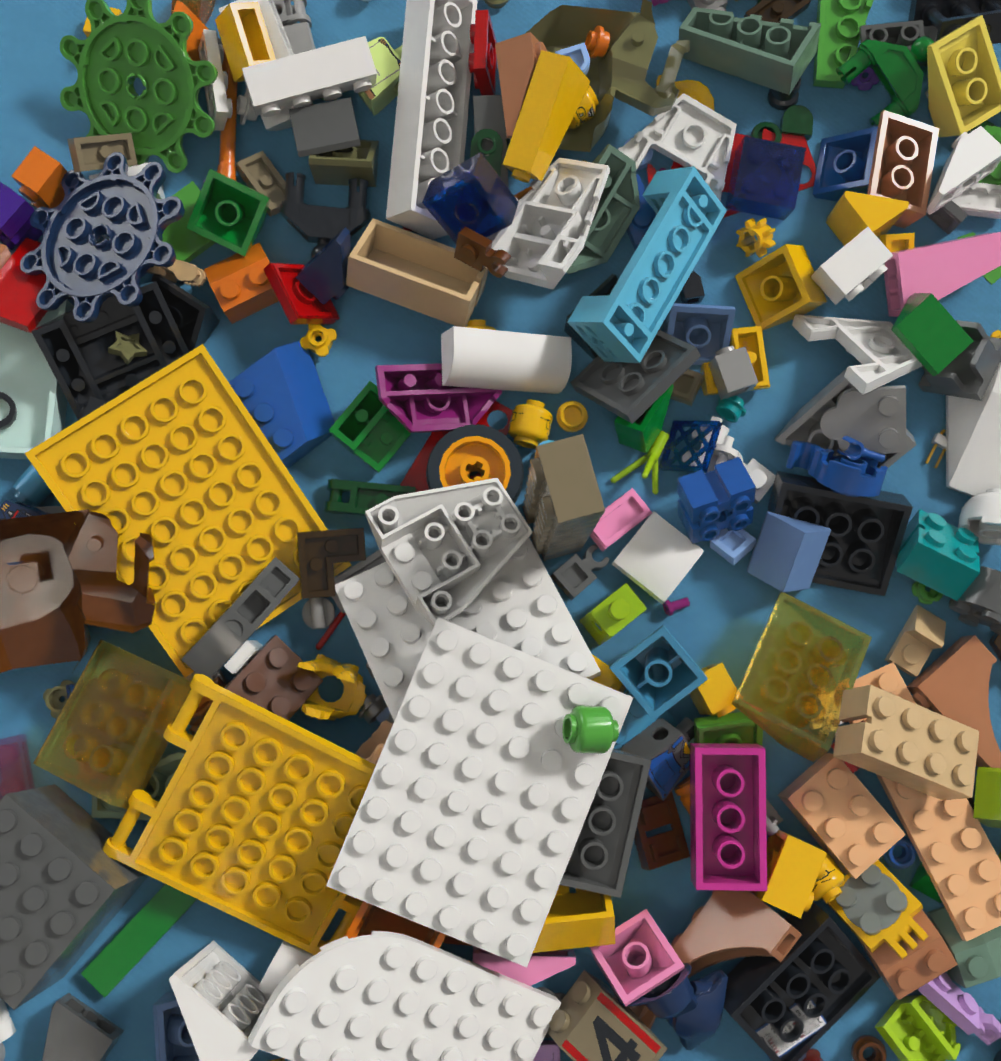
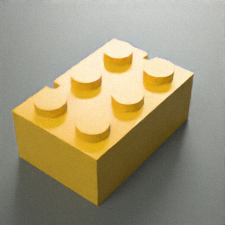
[533,885,616,953]

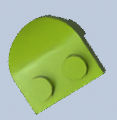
[875,995,961,1061]

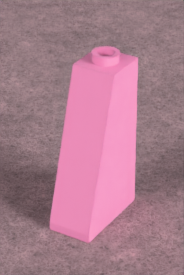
[884,232,1001,317]

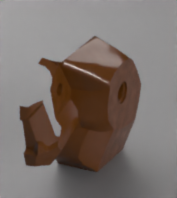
[0,509,156,673]

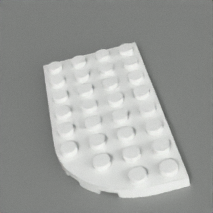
[248,931,561,1061]

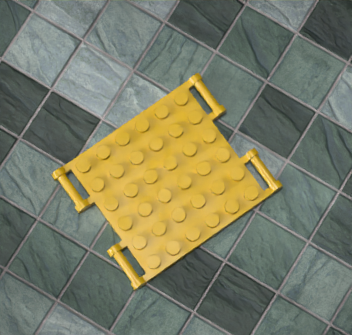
[103,674,376,955]

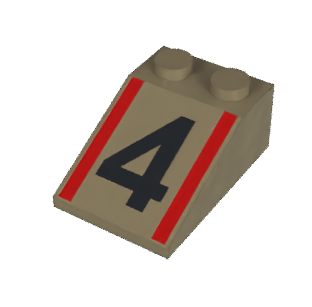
[547,970,668,1061]

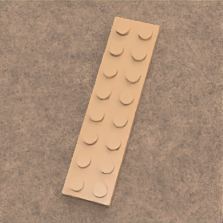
[833,662,1001,942]

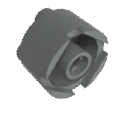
[949,566,1001,635]

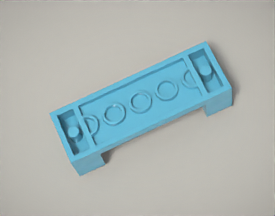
[567,166,727,363]

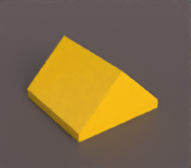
[826,191,909,246]

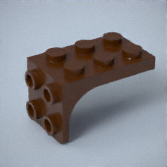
[189,635,323,736]

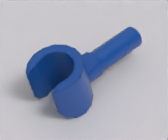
[837,436,885,462]

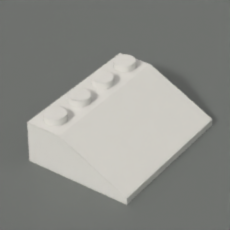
[169,940,270,1061]

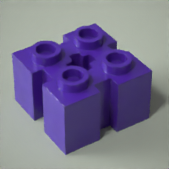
[0,182,43,250]

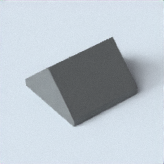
[289,97,361,157]

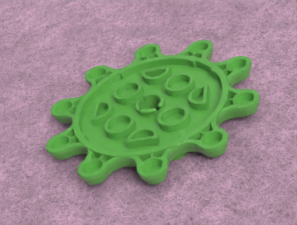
[60,0,218,173]

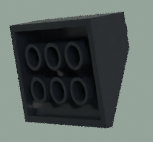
[767,471,913,596]
[724,902,880,1061]

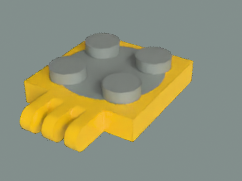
[827,860,928,960]

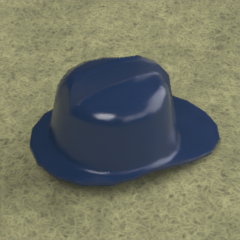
[617,963,698,1019]

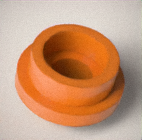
[585,25,610,59]

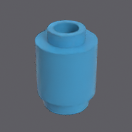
[12,463,52,506]

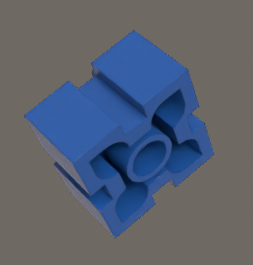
[677,457,756,544]

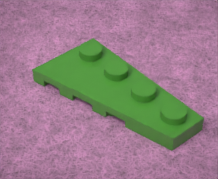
[813,0,874,89]

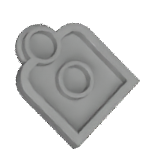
[820,385,906,454]

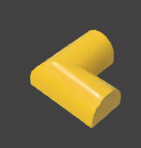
[700,326,770,396]

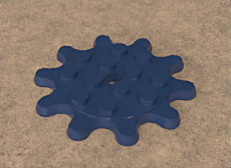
[20,152,185,323]

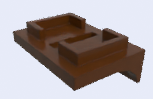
[634,791,690,871]

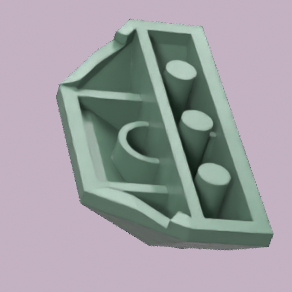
[566,144,640,274]

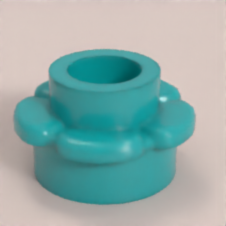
[715,395,746,422]

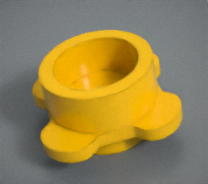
[300,324,337,357]

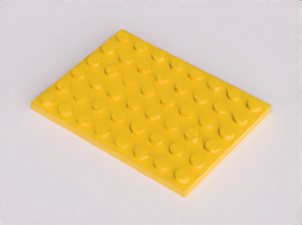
[25,344,352,678]

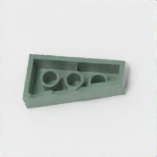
[679,7,821,95]

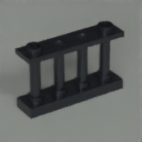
[908,0,1001,44]

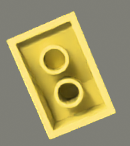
[927,15,1001,137]

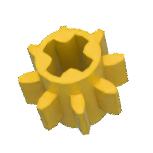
[736,218,776,258]

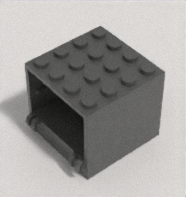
[0,784,148,1010]

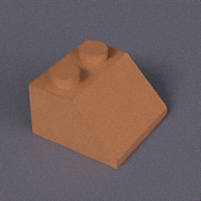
[857,910,958,1000]

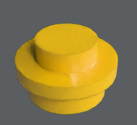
[556,401,588,433]

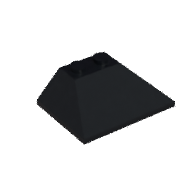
[31,281,189,420]

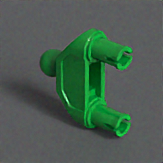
[836,36,935,127]

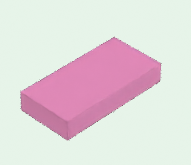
[590,488,652,552]

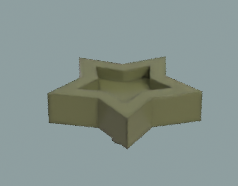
[108,331,147,365]

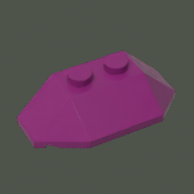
[375,363,502,433]

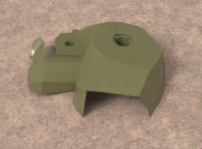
[526,0,691,152]

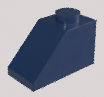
[296,227,351,305]

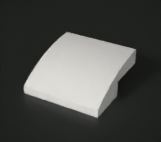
[612,511,704,604]

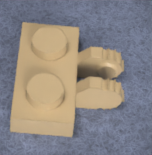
[148,259,207,287]

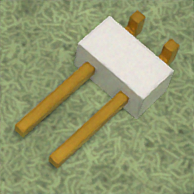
[925,429,947,469]

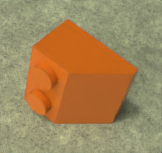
[204,242,279,324]

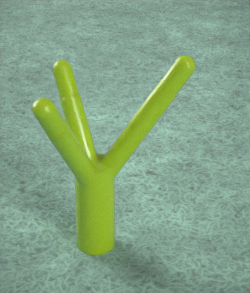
[610,431,670,495]

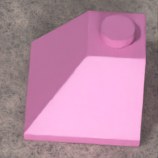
[589,909,685,1007]

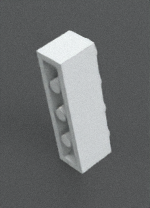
[242,36,377,117]

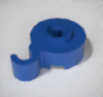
[786,441,888,497]

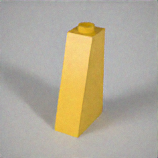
[503,50,590,183]

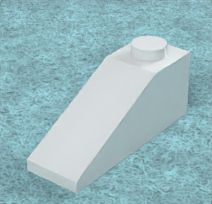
[926,126,1001,215]

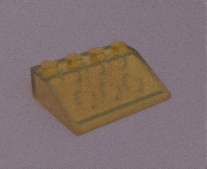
[732,592,872,762]
[33,639,191,809]

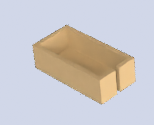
[346,218,489,327]
[833,685,979,800]

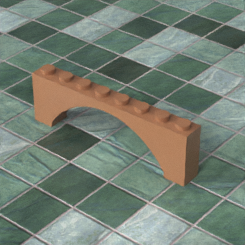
[907,635,1001,768]
[628,890,802,1029]

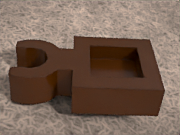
[454,226,511,278]

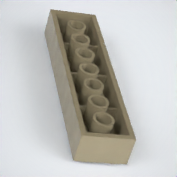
[522,434,605,561]

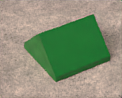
[186,169,270,257]
[891,293,974,377]

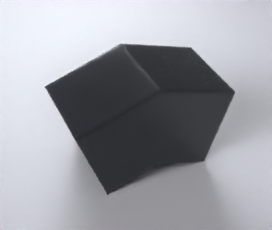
[680,271,705,304]

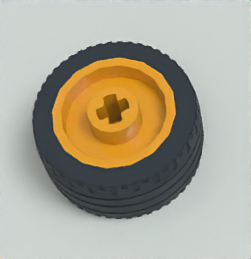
[426,424,524,504]

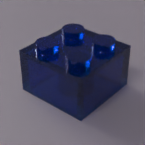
[725,136,806,220]
[422,152,519,244]

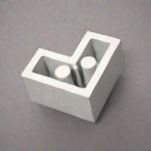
[811,227,893,305]

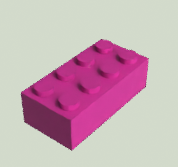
[690,743,767,891]

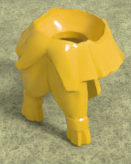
[297,654,367,721]

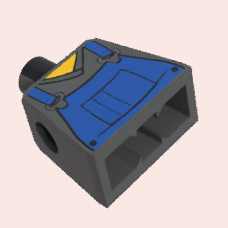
[620,717,694,801]

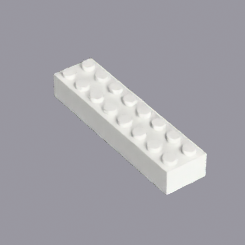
[386,0,478,240]

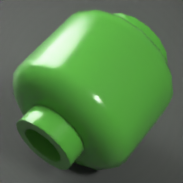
[562,705,619,754]

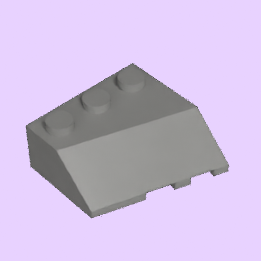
[774,368,917,468]

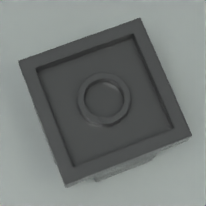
[918,320,1001,401]

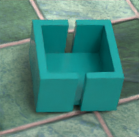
[897,509,980,601]

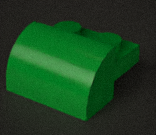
[329,381,412,474]

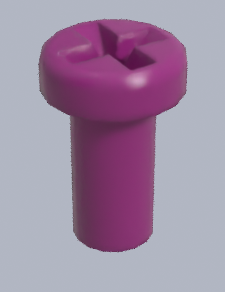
[663,597,690,616]

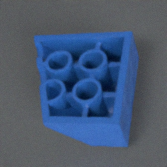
[229,340,335,469]

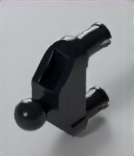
[279,172,371,258]

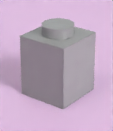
[708,346,759,400]

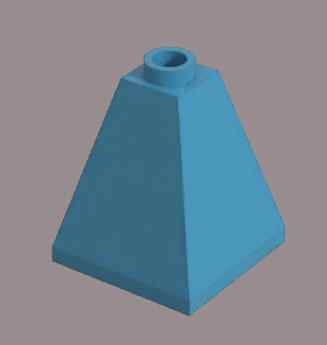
[609,625,708,720]

